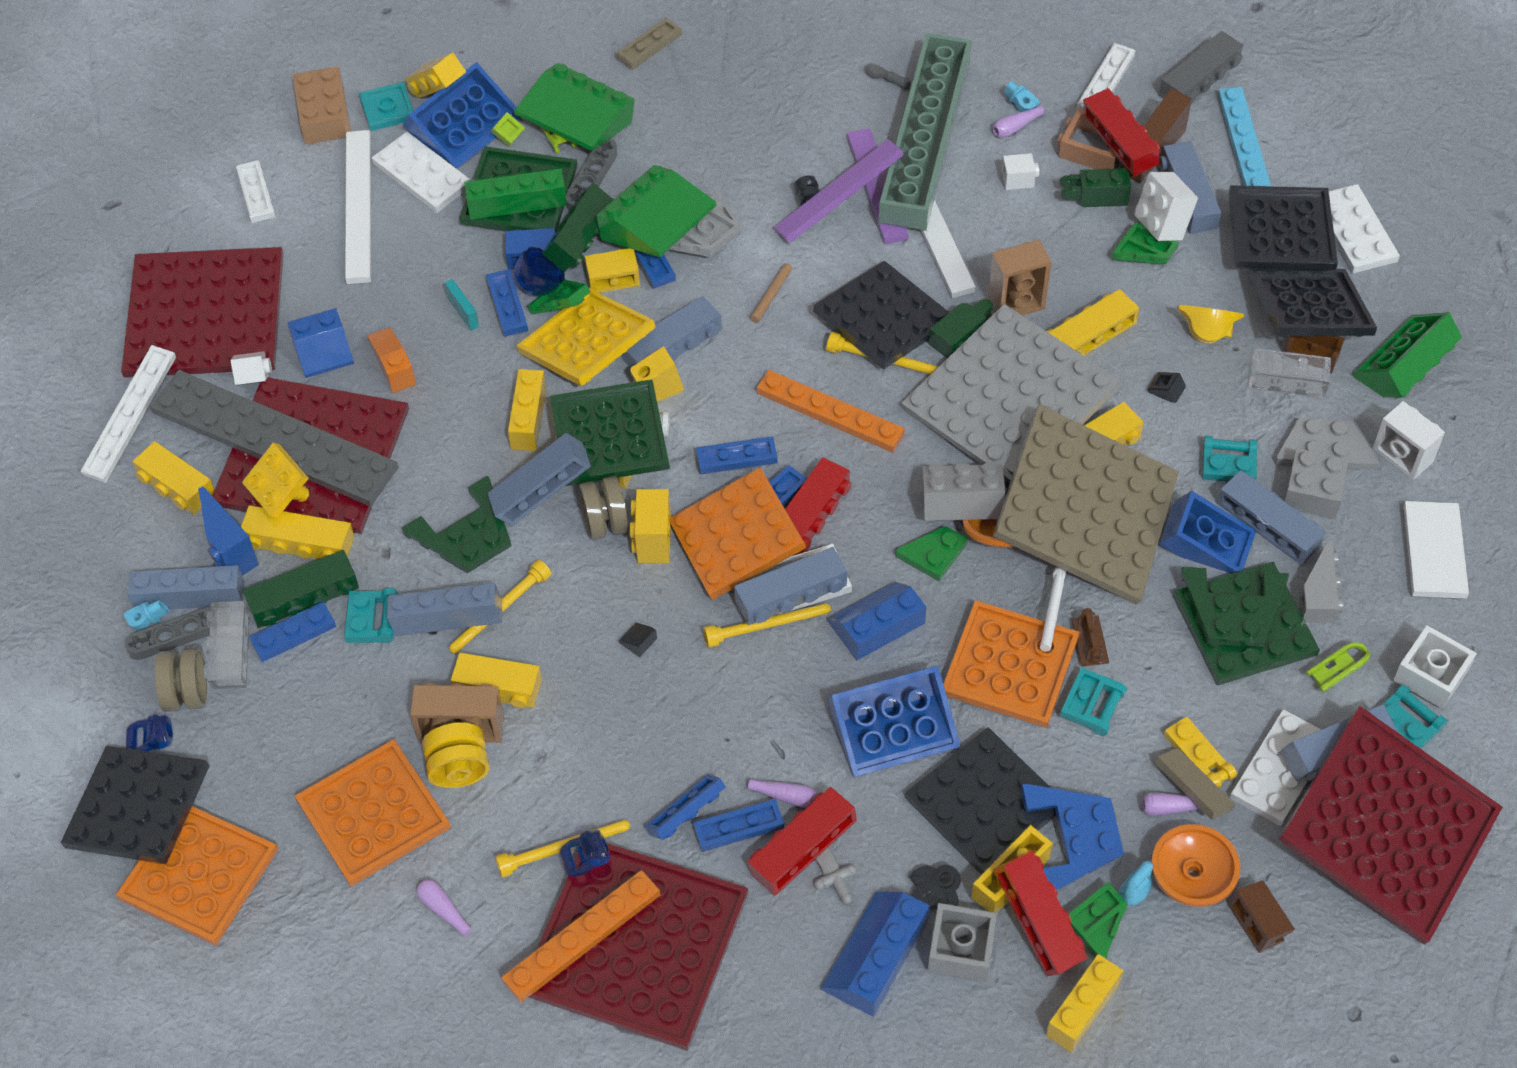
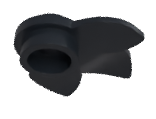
[909,865,961,911]

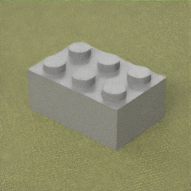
[923,463,1005,521]

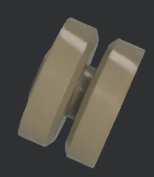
[579,475,629,541]
[155,647,207,712]

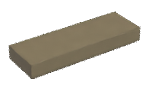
[616,18,682,70]
[1155,748,1235,820]

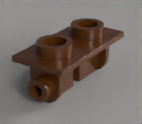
[1072,608,1109,666]

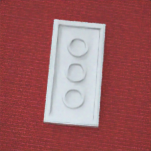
[1403,501,1469,599]

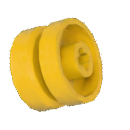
[422,723,490,788]

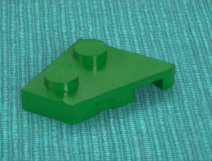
[1112,222,1179,264]
[527,279,591,314]
[896,526,968,581]
[1069,882,1128,959]

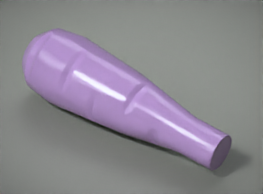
[993,106,1045,138]
[748,779,817,808]
[1142,793,1200,816]
[417,879,472,937]

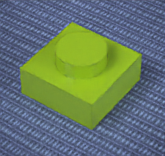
[491,112,525,147]

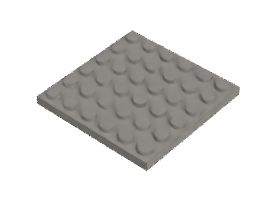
[901,304,1121,484]

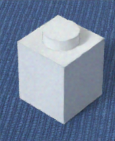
[1002,153,1039,190]
[231,351,272,385]

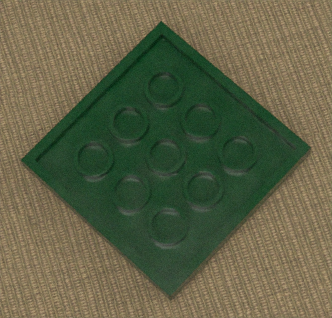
[459,146,578,232]
[550,379,670,486]
[1173,561,1320,686]

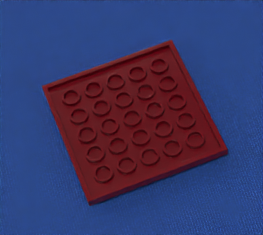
[121,247,284,378]
[212,377,409,534]
[1277,706,1503,945]
[528,836,749,1051]

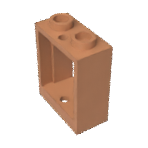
[1057,108,1120,169]

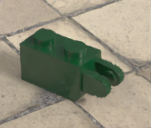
[1059,168,1131,207]
[929,299,993,359]

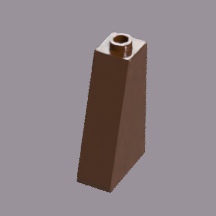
[1120,88,1192,183]

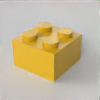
[630,489,671,563]

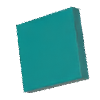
[359,82,414,131]

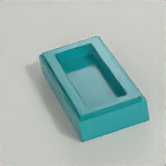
[444,279,479,331]

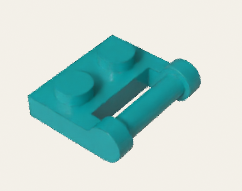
[1202,435,1258,482]
[344,588,398,643]
[1060,667,1127,736]
[1384,684,1448,749]

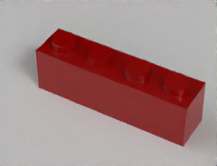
[1083,88,1161,177]
[785,457,852,556]
[748,786,857,896]
[993,850,1087,977]

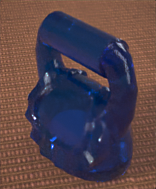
[125,714,173,752]
[559,830,611,877]

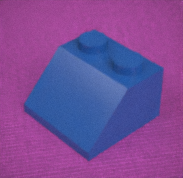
[287,308,354,378]

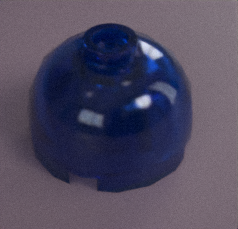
[514,247,565,297]

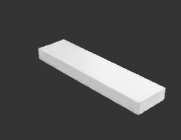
[1076,43,1136,110]

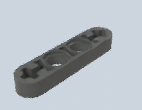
[566,139,618,211]
[125,604,231,660]

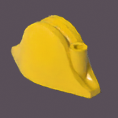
[1177,304,1244,344]

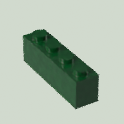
[541,182,614,272]
[242,550,359,629]

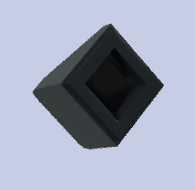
[1147,372,1186,403]
[619,622,657,657]

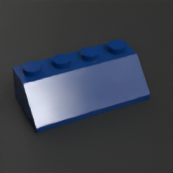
[821,891,930,1017]

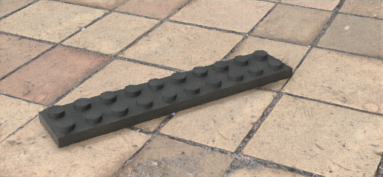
[150,370,399,507]

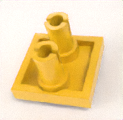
[242,443,309,518]

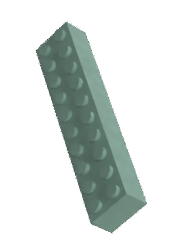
[878,33,972,231]

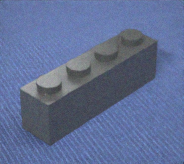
[1159,31,1243,104]

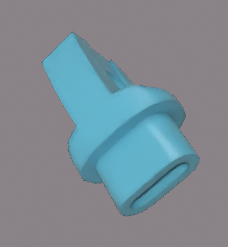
[1003,81,1040,112]
[123,600,169,630]

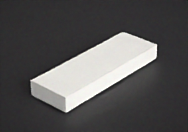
[236,160,275,223]

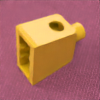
[630,346,684,402]

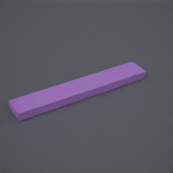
[847,128,908,244]
[774,139,904,243]

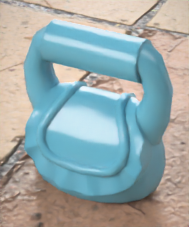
[1118,860,1154,906]

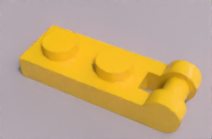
[1164,717,1237,788]

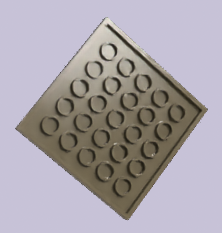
[993,404,1179,604]

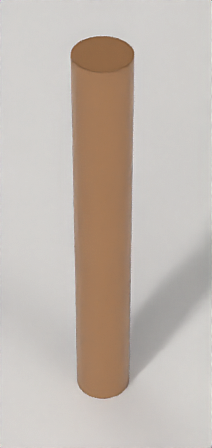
[750,263,792,323]

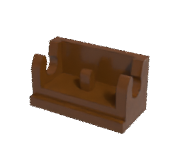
[1283,336,1345,374]
[1228,880,1295,953]

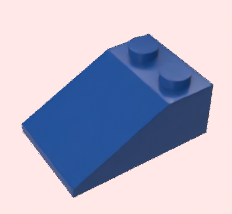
[198,486,259,576]
[1159,491,1256,574]

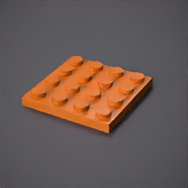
[670,467,807,600]
[943,600,1080,728]
[295,739,451,887]
[116,806,279,946]

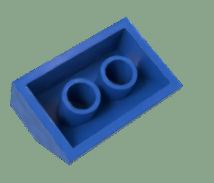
[827,581,926,661]

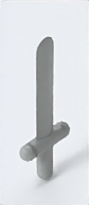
[795,809,857,904]

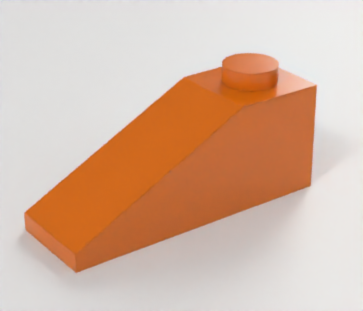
[366,327,416,393]

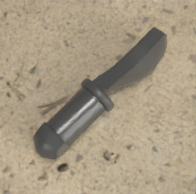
[866,63,911,89]

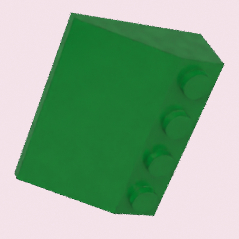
[514,63,635,151]
[596,165,717,257]

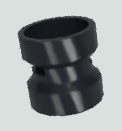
[794,175,820,206]

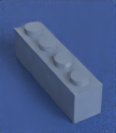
[1159,141,1221,234]
[622,296,722,368]
[488,433,591,526]
[1217,470,1326,566]
[734,547,847,626]
[128,565,245,610]
[387,582,502,636]
[1281,704,1399,781]

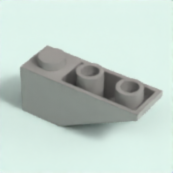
[1299,540,1343,624]

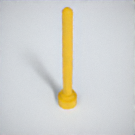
[826,332,939,375]
[449,559,552,653]
[703,603,831,648]
[495,820,630,878]

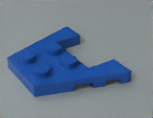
[1020,784,1124,890]

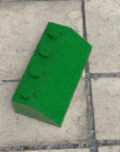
[464,167,567,220]
[1352,312,1462,398]

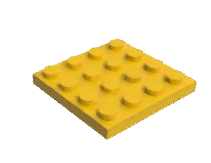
[516,288,656,387]

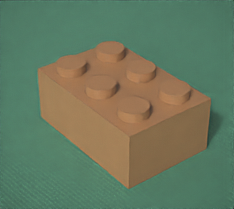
[292,66,351,145]
[988,239,1051,316]
[410,683,504,743]

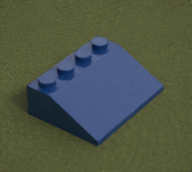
[403,62,522,169]
[826,666,961,777]

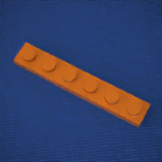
[757,370,905,453]
[501,870,660,1003]

